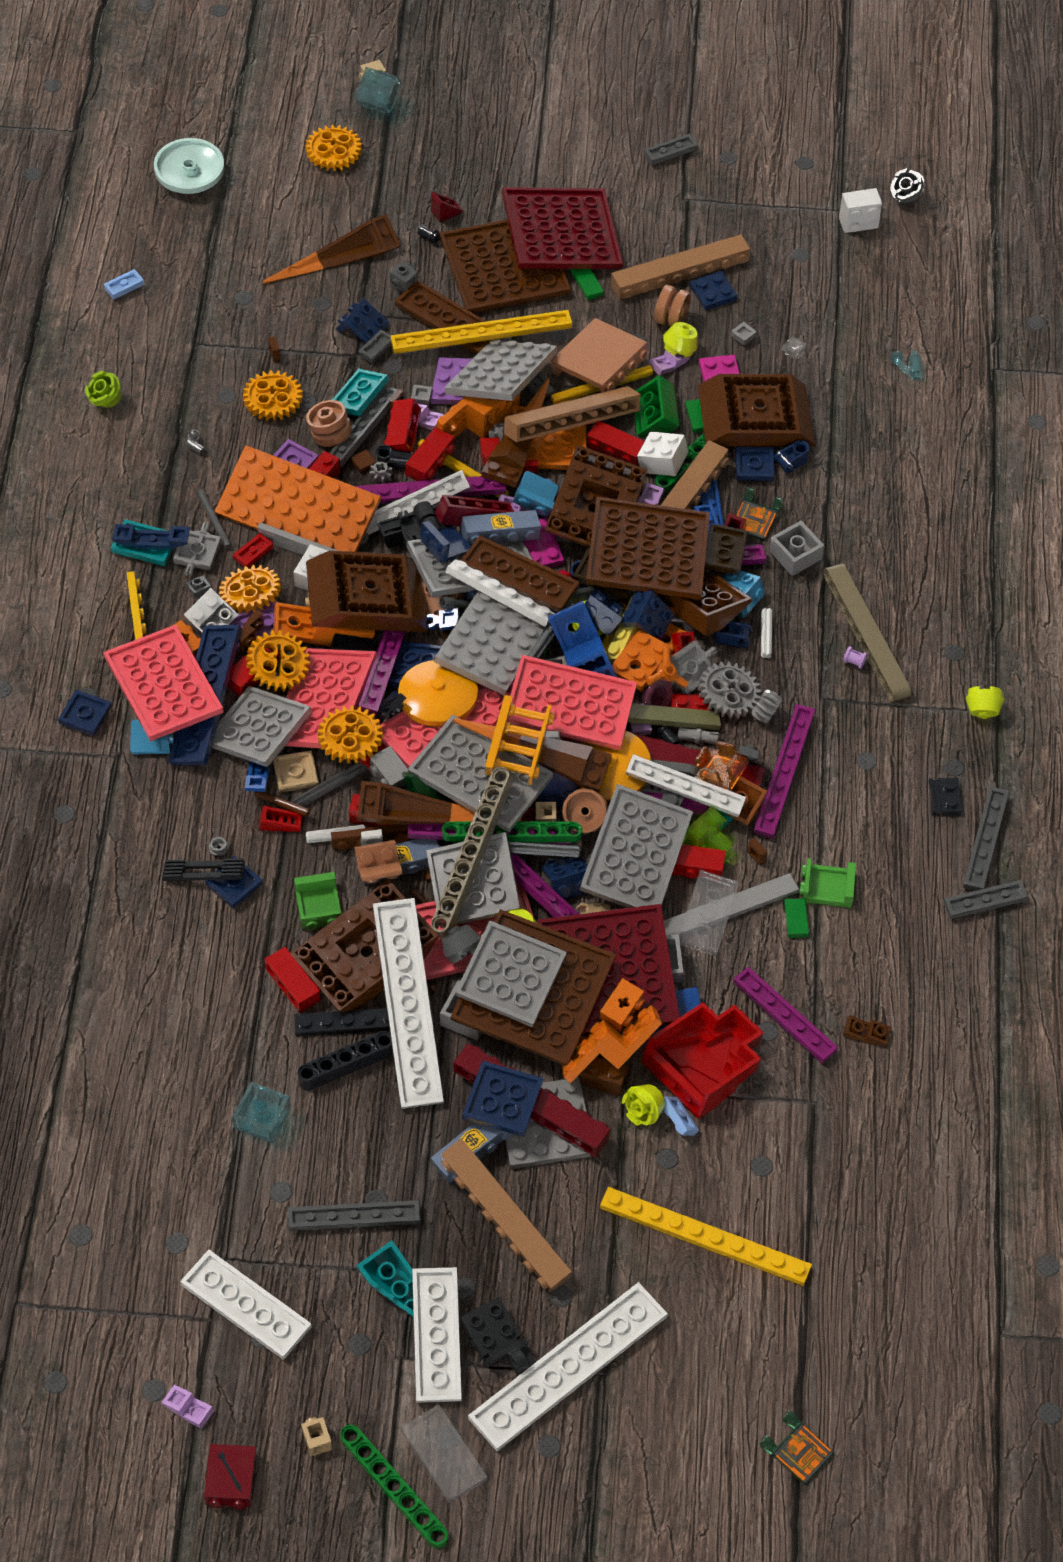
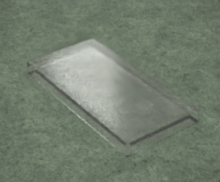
[679,870,739,956]
[401,1405,488,1503]

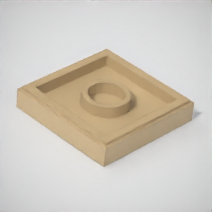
[273,750,319,793]

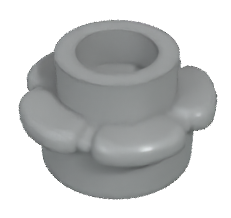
[209,837,229,856]

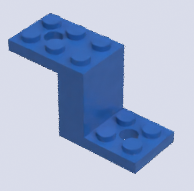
[548,601,617,677]

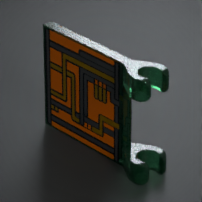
[736,487,783,541]
[759,1411,835,1485]

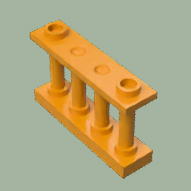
[485,695,555,785]

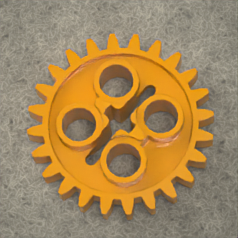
[305,125,362,171]
[243,370,303,421]
[219,565,281,614]
[246,630,310,692]
[318,705,383,764]

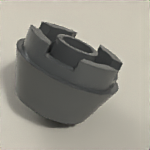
[891,169,925,204]
[442,925,481,963]

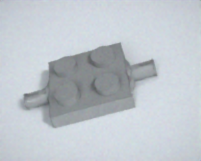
[173,522,221,577]
[663,641,718,694]

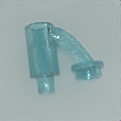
[890,351,922,379]

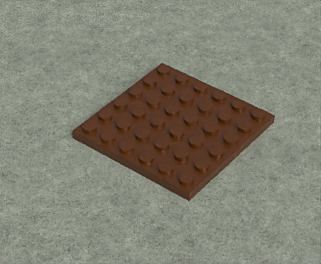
[439,219,571,313]
[585,497,710,600]
[450,909,616,1065]

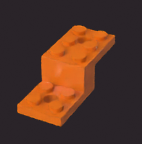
[437,393,520,439]
[273,602,375,646]
[612,623,686,691]
[561,1005,662,1084]

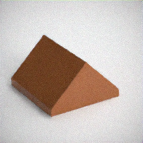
[719,772,768,826]

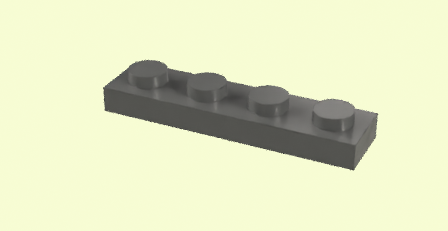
[943,880,1028,920]

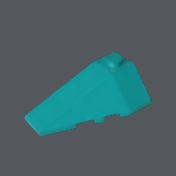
[356,1240,414,1318]

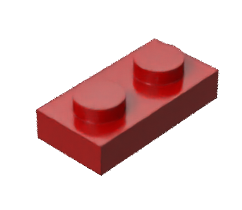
[233,533,274,568]
[671,693,711,711]

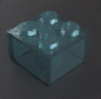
[354,67,402,114]
[232,1082,291,1143]

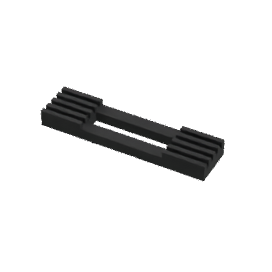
[162,858,245,881]

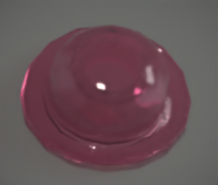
[642,679,673,707]

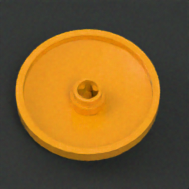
[398,660,478,727]
[577,731,651,803]

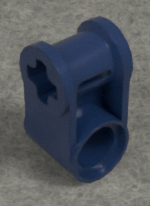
[774,440,809,474]
[713,621,752,648]

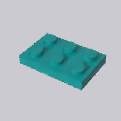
[332,369,389,416]
[111,519,173,566]

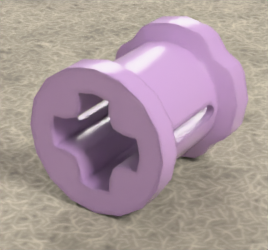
[843,646,868,669]

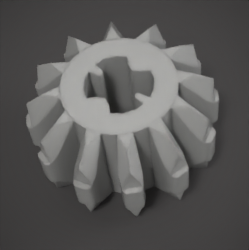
[752,690,782,724]

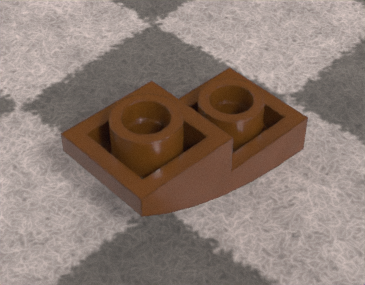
[239,609,264,652]
[842,1015,891,1046]

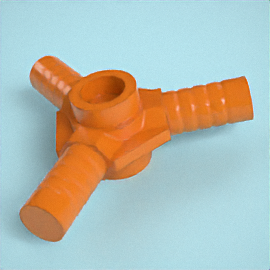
[646,647,689,688]

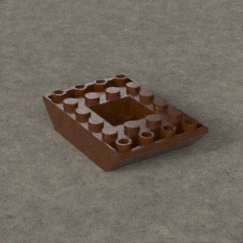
[698,374,815,447]
[544,445,647,548]
[306,550,427,632]
[290,879,439,1013]

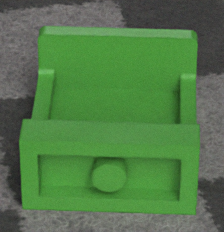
[799,858,856,908]
[294,872,342,930]

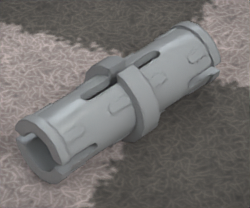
[678,727,718,745]

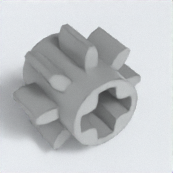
[489,423,505,442]
[369,462,392,484]

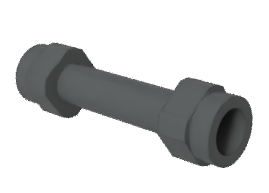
[440,596,473,609]

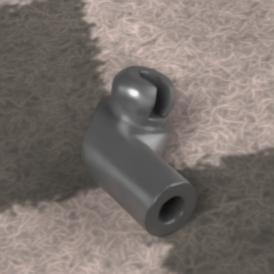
[187,429,205,455]
[671,615,696,632]

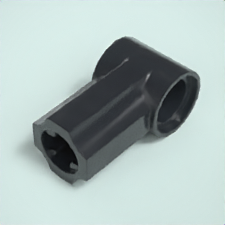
[375,445,413,469]

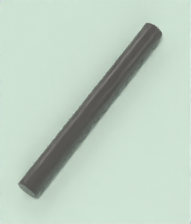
[197,490,232,549]

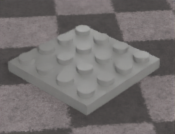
[211,686,312,767]
[426,832,521,929]
[455,921,567,1027]
[505,1077,592,1169]

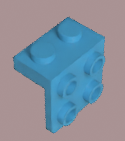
[512,471,558,517]
[721,571,765,618]
[130,720,174,754]

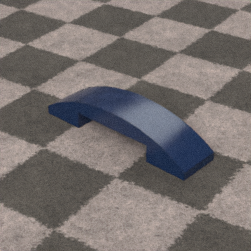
[112,524,191,550]

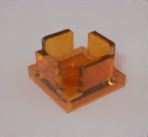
[694,741,749,791]

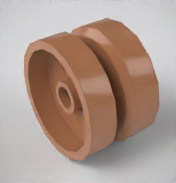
[654,285,692,327]
[306,400,352,447]
[562,789,609,834]

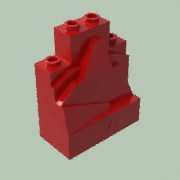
[641,1002,764,1119]

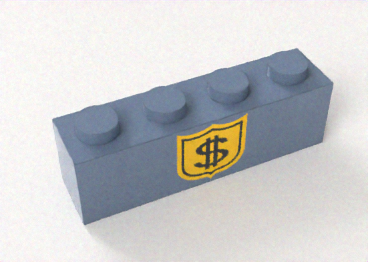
[460,510,541,546]
[363,839,439,885]
[431,1123,513,1184]

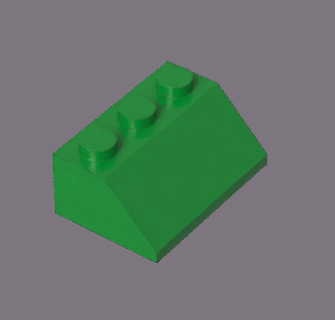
[634,375,679,437]

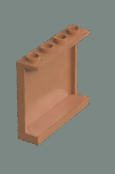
[551,318,648,393]

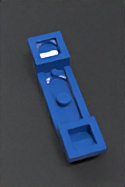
[245,761,270,792]

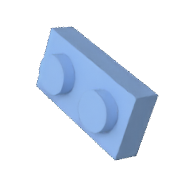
[104,269,144,300]
[664,1096,699,1136]

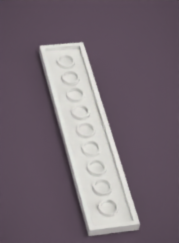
[373,898,444,1109]
[468,1282,668,1452]

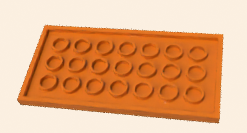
[214,445,382,552]

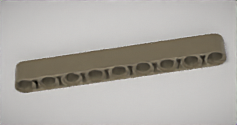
[823,563,911,702]
[431,767,513,939]

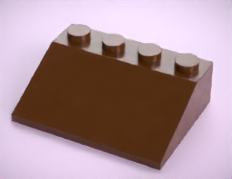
[658,569,752,636]

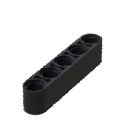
[297,1031,393,1091]

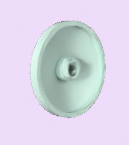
[154,138,224,194]

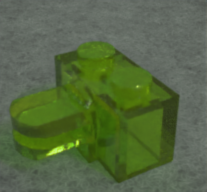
[683,807,732,855]

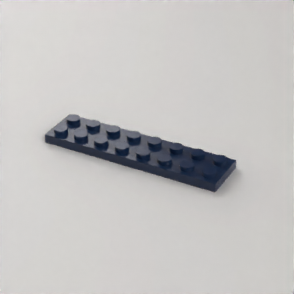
[168,625,242,766]

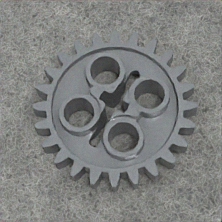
[698,661,761,719]

